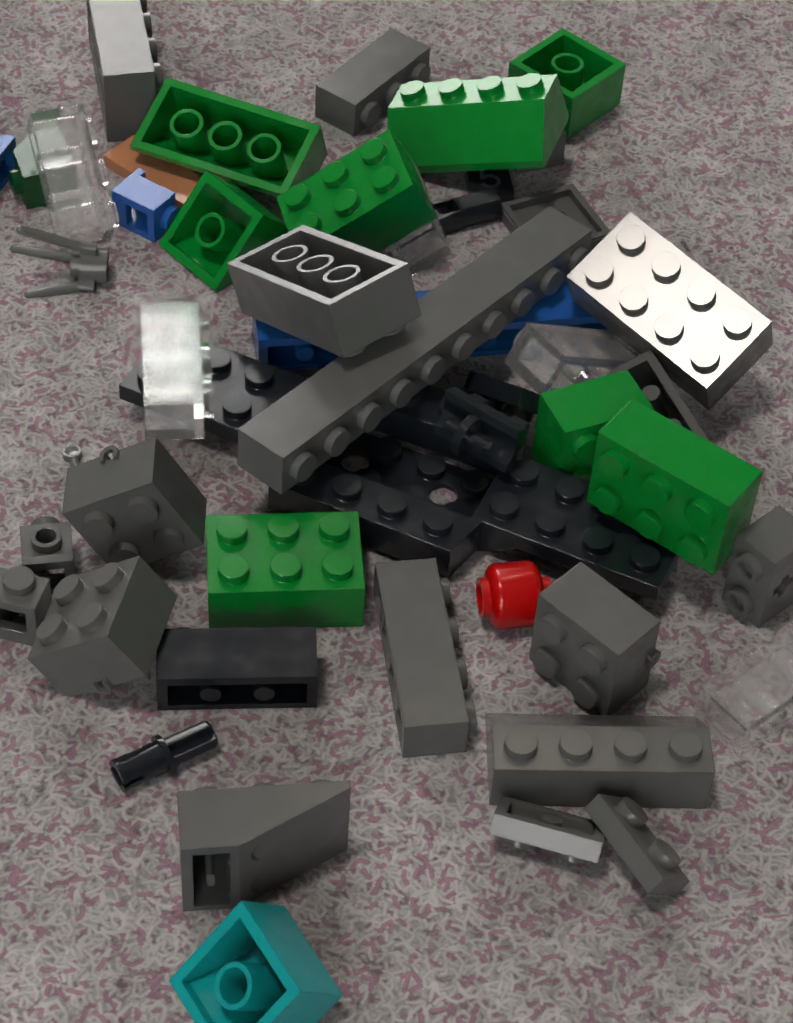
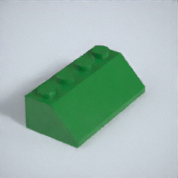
[387,73,569,173]
[130,77,327,197]

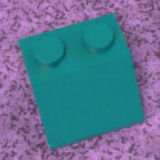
[169,900,343,1023]

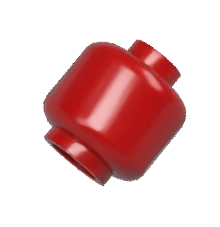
[476,560,552,630]

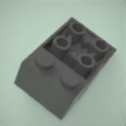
[177,779,351,912]

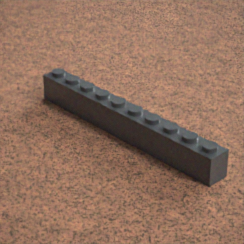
[237,206,593,495]

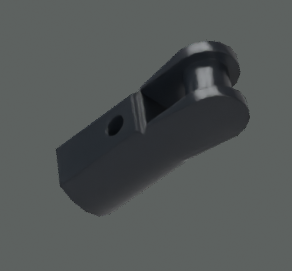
[429,188,502,237]

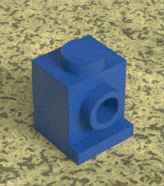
[111,168,181,243]

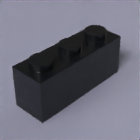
[156,626,318,710]

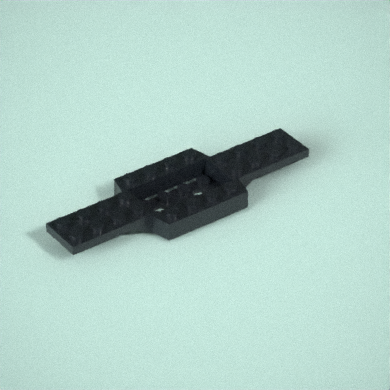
[119,327,679,601]

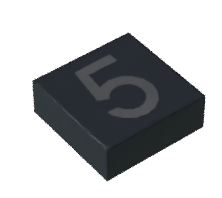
[464,169,514,202]

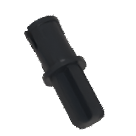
[109,721,218,793]

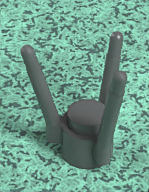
[9,225,109,298]

